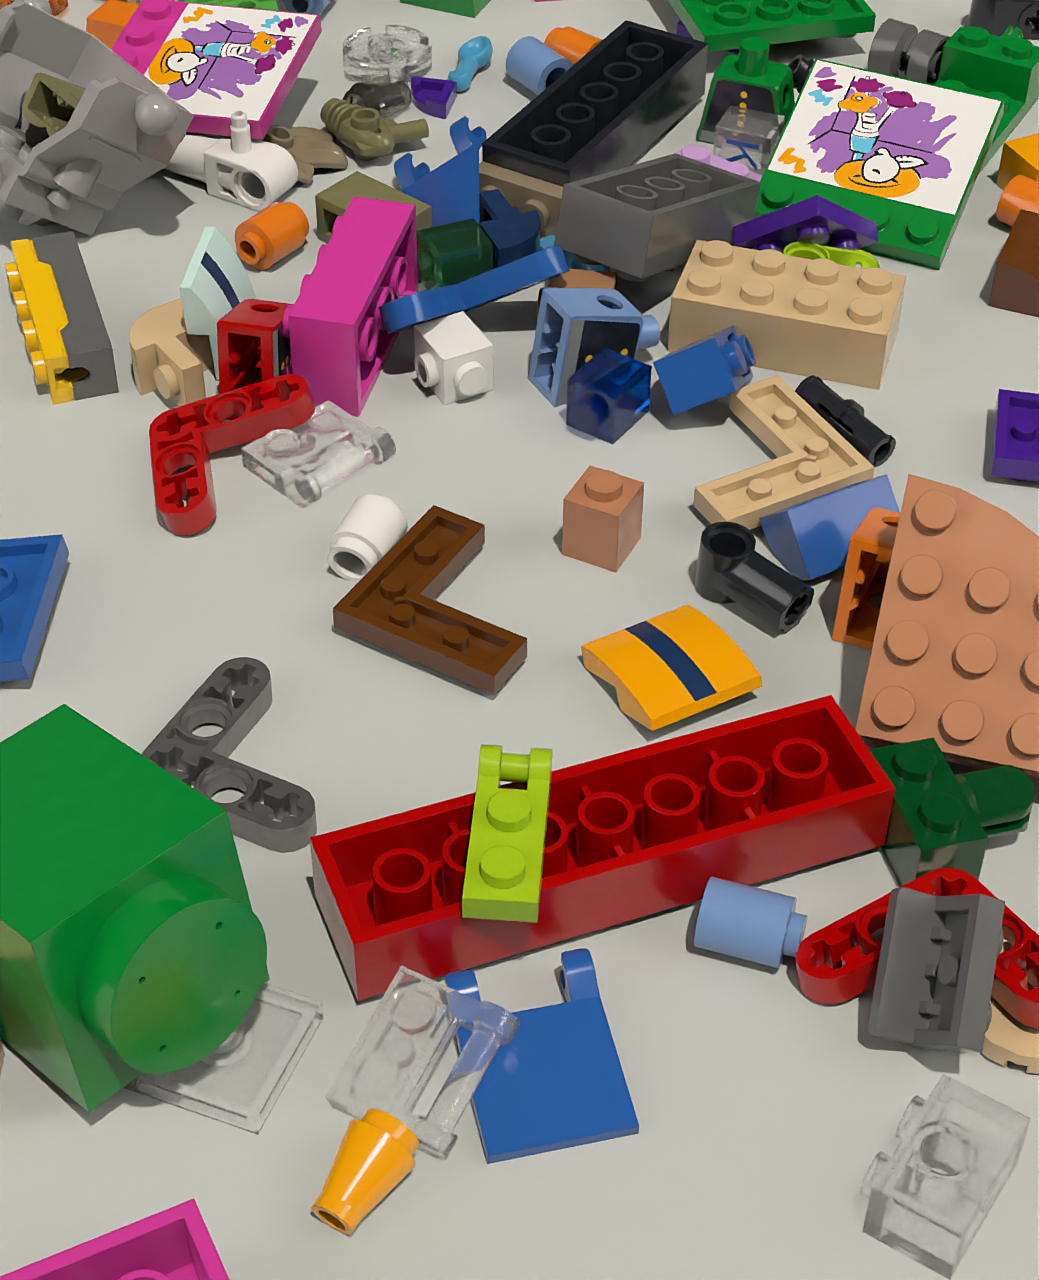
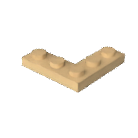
[693,375,875,530]

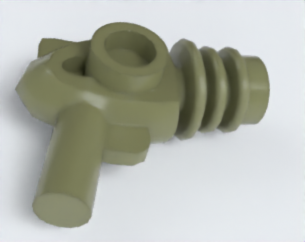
[320,98,429,161]

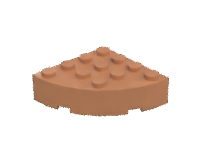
[855,474,1039,780]

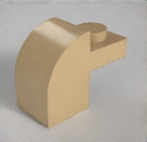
[129,298,214,406]

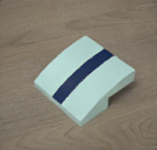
[179,226,256,380]

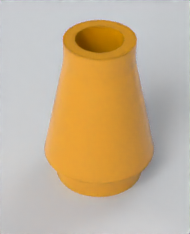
[311,1108,419,1235]

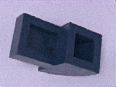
[479,189,541,273]

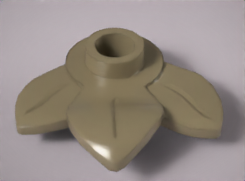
[258,125,348,184]

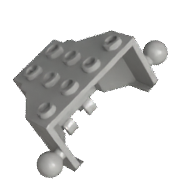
[0,0,194,236]

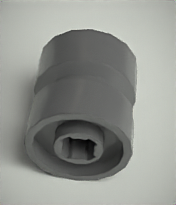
[867,18,951,85]

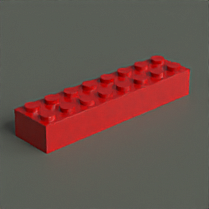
[310,695,896,1001]

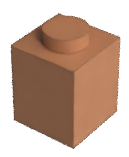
[562,465,644,573]

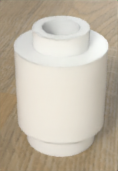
[328,494,408,583]

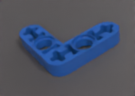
[378,245,570,334]

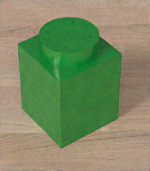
[0,704,270,1112]

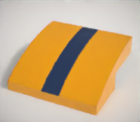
[581,604,763,731]

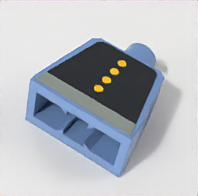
[528,288,660,408]

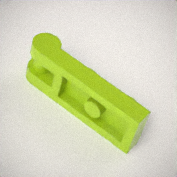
[462,744,553,923]

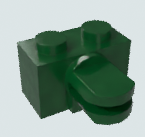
[869,737,1036,887]

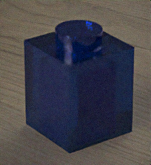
[566,347,652,445]

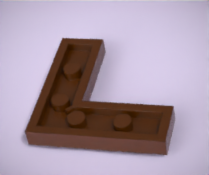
[333,505,527,695]

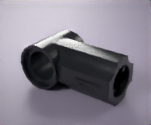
[694,521,814,634]

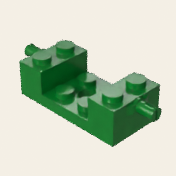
[934,26,1039,175]

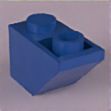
[653,325,756,415]

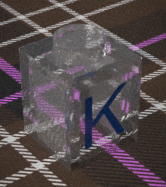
[713,105,785,176]

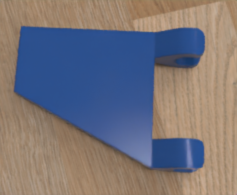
[394,116,487,253]

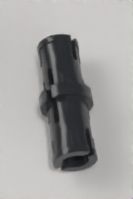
[795,375,896,467]

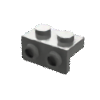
[868,888,1005,1053]

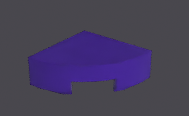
[411,76,457,119]

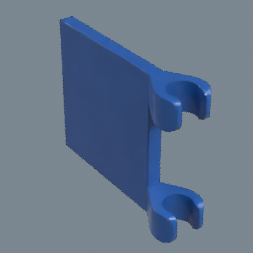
[445,948,639,1164]

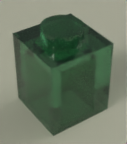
[416,218,493,290]

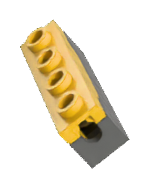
[5,231,119,405]

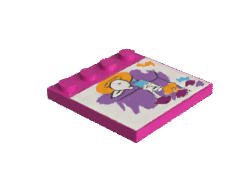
[111,0,322,140]

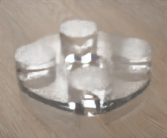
[343,25,432,93]

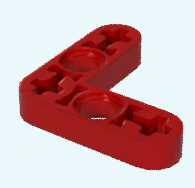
[149,374,315,536]
[795,868,1039,1028]

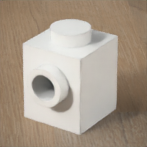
[414,311,493,405]

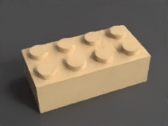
[668,240,906,390]

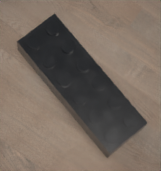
[482,20,708,187]

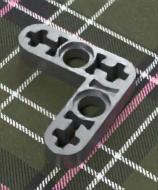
[142,657,317,853]

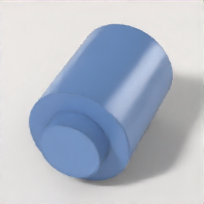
[505,36,573,96]
[694,877,807,969]

